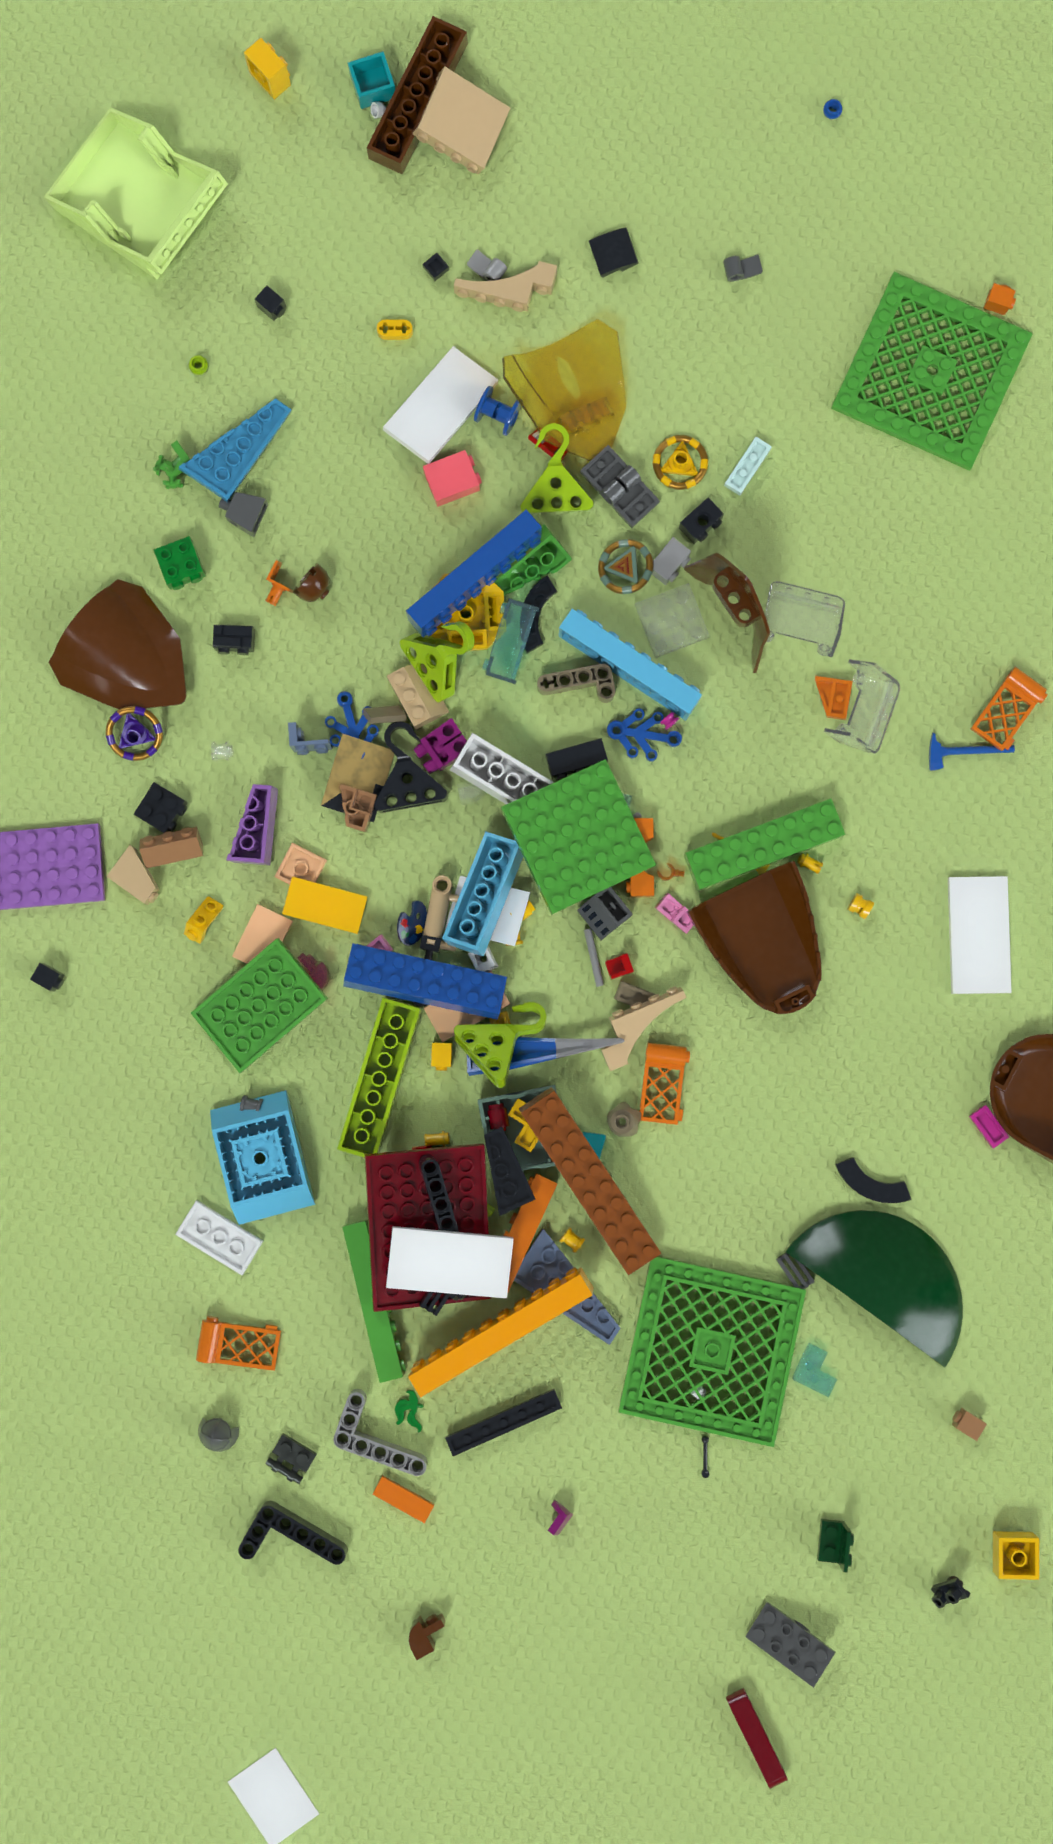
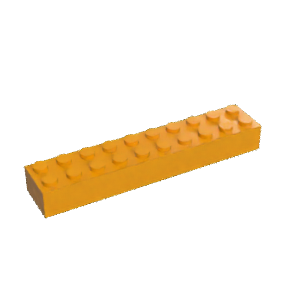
[408,1267,594,1398]

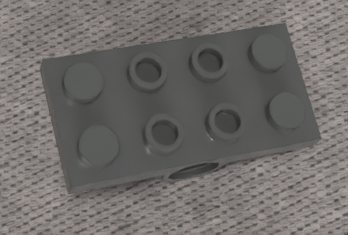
[580,445,660,529]
[746,1602,836,1688]

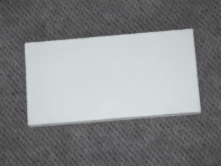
[383,346,498,464]
[948,876,1012,994]
[386,1226,514,1298]

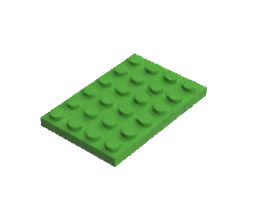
[191,938,328,1073]

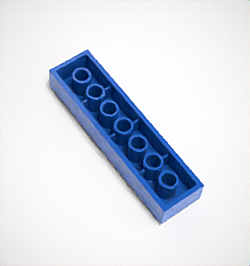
[406,510,542,638]
[344,943,507,1020]

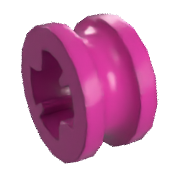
[660,712,679,730]

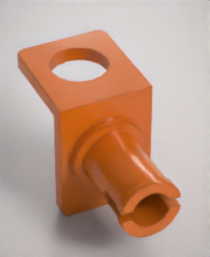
[265,560,293,606]

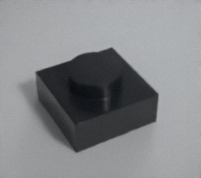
[422,253,449,281]

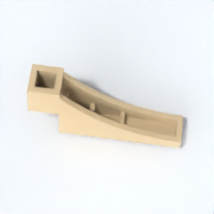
[454,261,557,312]
[600,987,686,1071]

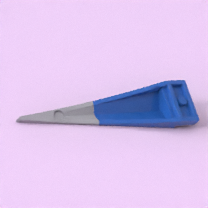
[466,1037,625,1076]

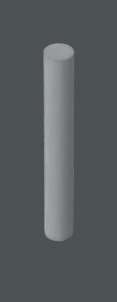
[584,928,604,987]

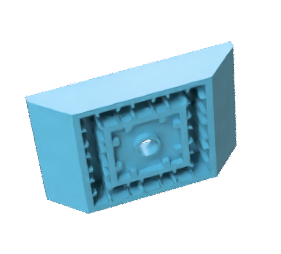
[210,1090,315,1225]

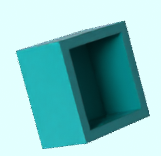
[347,51,396,109]

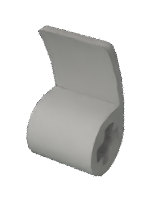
[467,250,507,281]

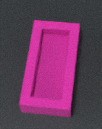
[969,1105,1009,1149]

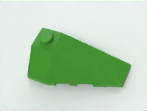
[494,524,572,595]

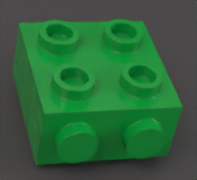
[153,536,206,590]

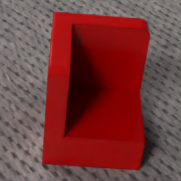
[605,953,634,980]

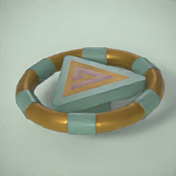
[598,539,653,594]

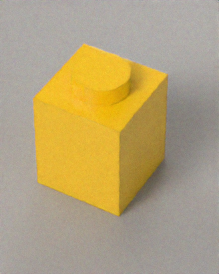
[431,1043,452,1071]

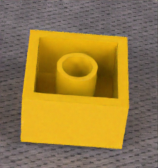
[244,38,291,99]
[993,1531,1039,1580]

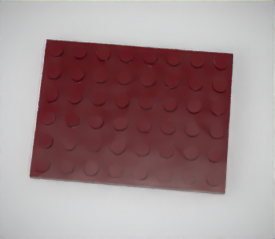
[364,1143,491,1312]

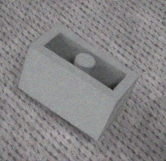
[652,537,691,585]

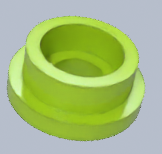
[189,355,208,375]

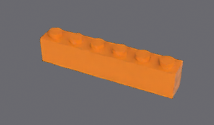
[503,1174,558,1292]

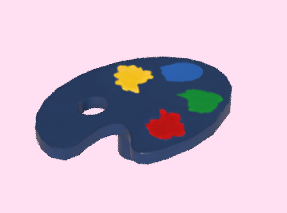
[397,900,427,946]

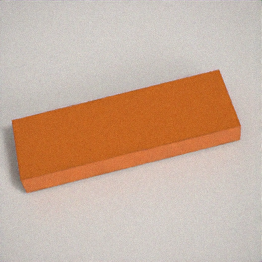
[373,1475,434,1524]

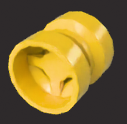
[847,893,874,919]

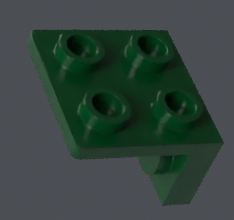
[817,1519,854,1572]

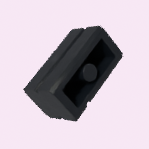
[213,625,255,655]

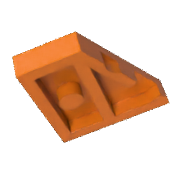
[815,676,853,720]

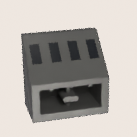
[577,887,633,940]

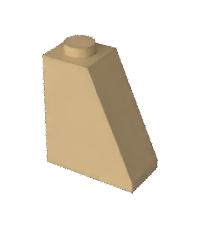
[107,845,160,905]

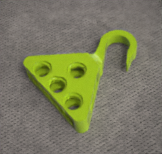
[520,423,593,513]
[400,621,475,702]
[454,1002,546,1088]

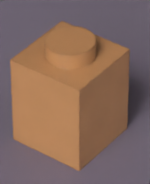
[952,1408,987,1441]

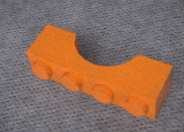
[626,818,654,897]

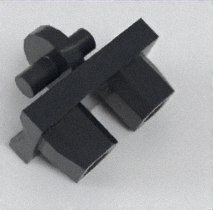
[931,1576,971,1608]

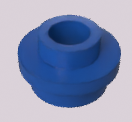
[823,99,842,119]

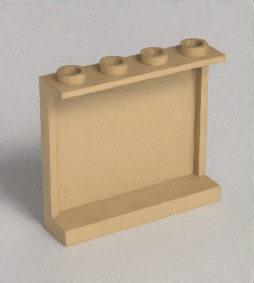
[413,67,510,174]

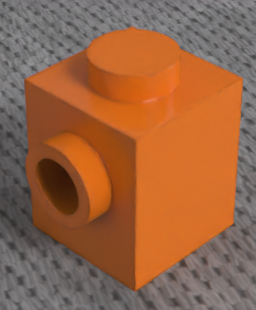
[983,283,1016,315]

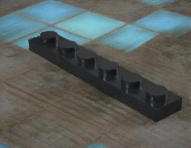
[445,1389,562,1456]

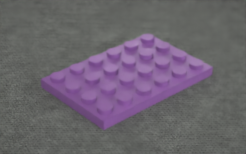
[0,823,105,910]

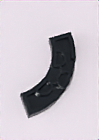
[519,575,557,654]
[835,1157,912,1203]

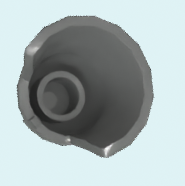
[198,1417,239,1452]

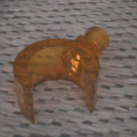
[657,863,685,881]

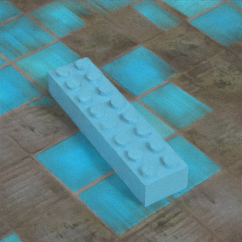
[559,609,702,721]

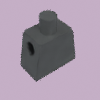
[219,492,268,537]

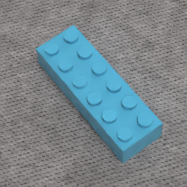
[442,831,523,956]

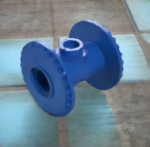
[474,386,522,436]

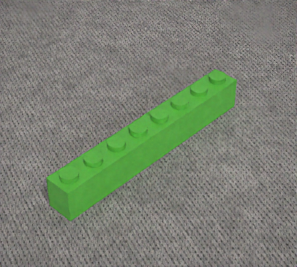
[342,1220,407,1383]

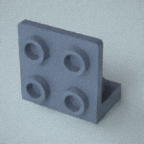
[288,722,332,755]

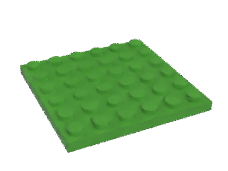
[500,759,656,915]

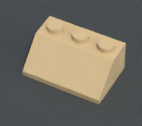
[387,664,449,731]

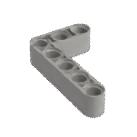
[333,1389,427,1476]

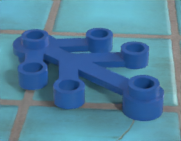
[325,691,379,759]
[607,708,682,762]

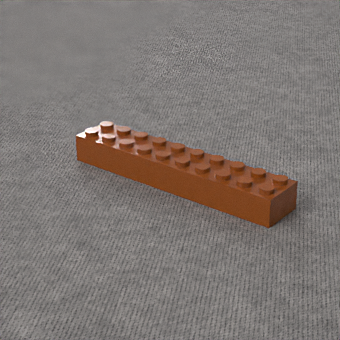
[519,1087,661,1276]

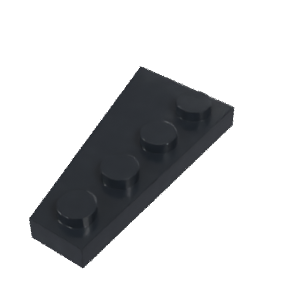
[484,1127,536,1216]

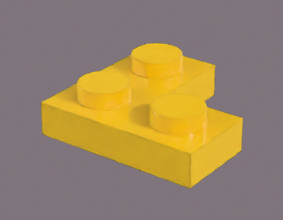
[508,1098,538,1152]

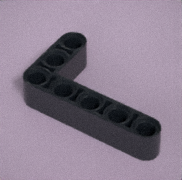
[418,1154,459,1232]
[238,1501,348,1565]

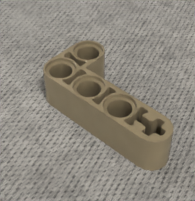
[537,664,615,703]

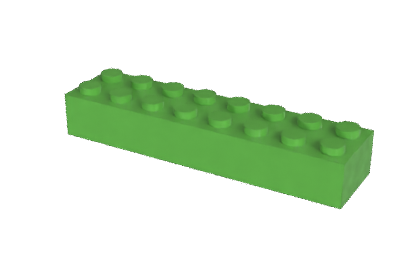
[684,798,846,891]

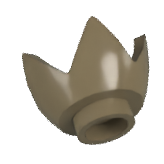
[607,1102,642,1137]

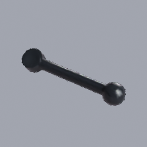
[701,1436,709,1478]

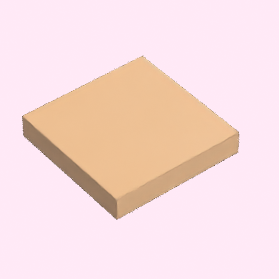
[274,843,327,885]

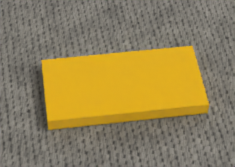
[282,877,367,934]

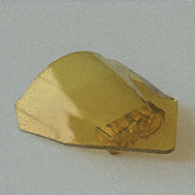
[502,319,626,461]

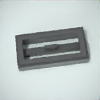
[776,1253,815,1289]

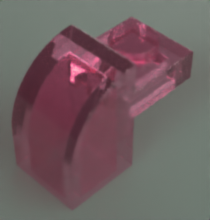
[298,953,329,990]

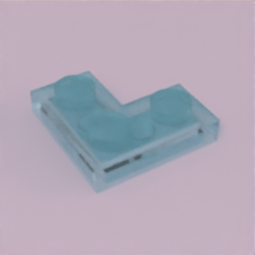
[792,1343,837,1397]

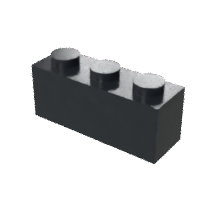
[545,738,608,780]

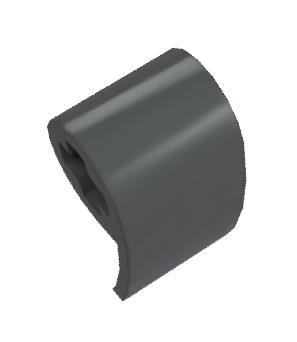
[723,254,763,282]

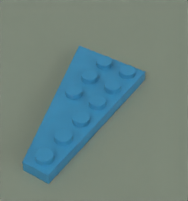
[179,398,292,502]

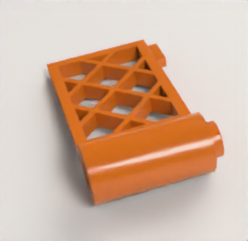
[970,667,1048,751]
[639,1043,690,1125]
[196,1316,281,1371]

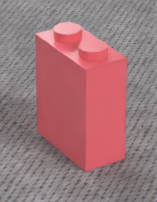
[423,450,482,507]

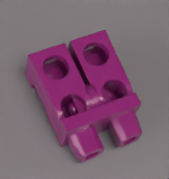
[413,718,467,774]

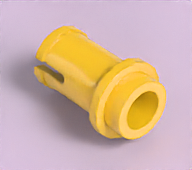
[797,853,823,874]
[424,1131,450,1147]

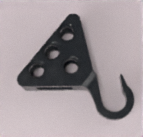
[374,721,448,813]

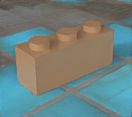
[139,827,203,868]

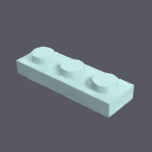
[724,437,772,496]

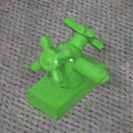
[153,440,190,489]

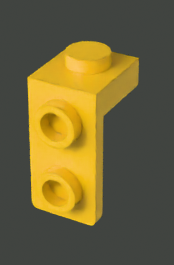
[184,896,224,944]

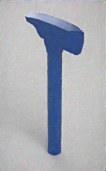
[929,733,1015,771]

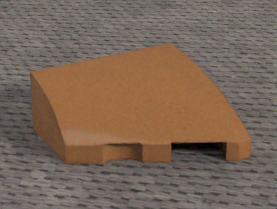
[339,784,378,832]

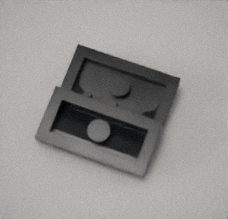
[589,228,639,278]

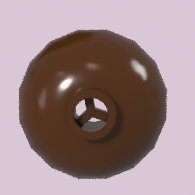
[293,563,330,602]

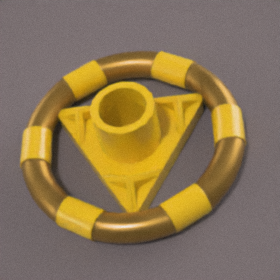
[652,435,708,490]

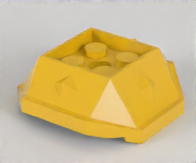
[431,573,506,651]

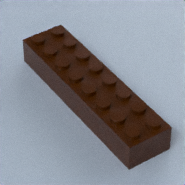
[367,16,468,174]

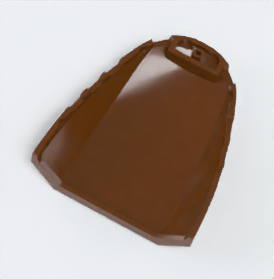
[686,861,822,1014]

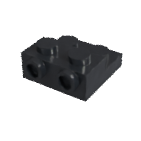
[133,782,188,833]

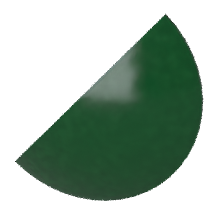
[785,1210,963,1367]

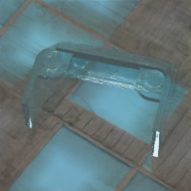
[482,598,539,684]

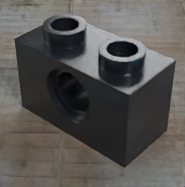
[679,497,724,544]

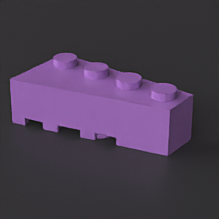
[226,784,278,866]

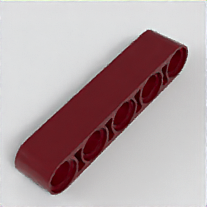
[726,1688,788,1789]

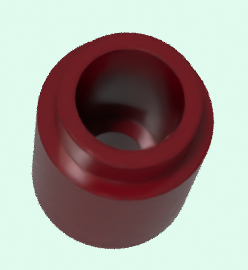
[487,1103,510,1131]

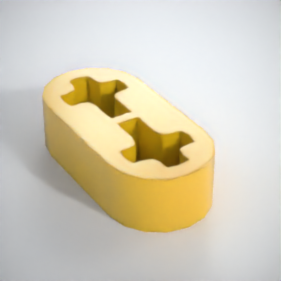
[377,319,413,340]

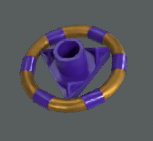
[106,706,163,761]

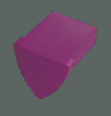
[548,1500,573,1536]

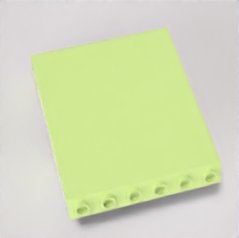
[44,107,228,280]

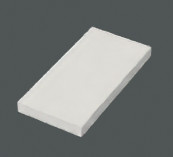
[175,1200,263,1275]

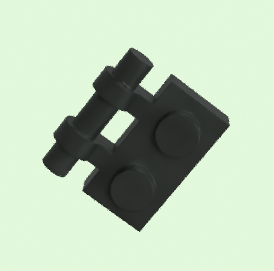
[265,1433,317,1484]

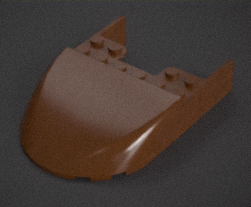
[990,1034,1053,1164]

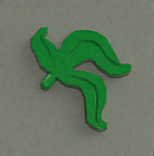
[395,1390,424,1433]

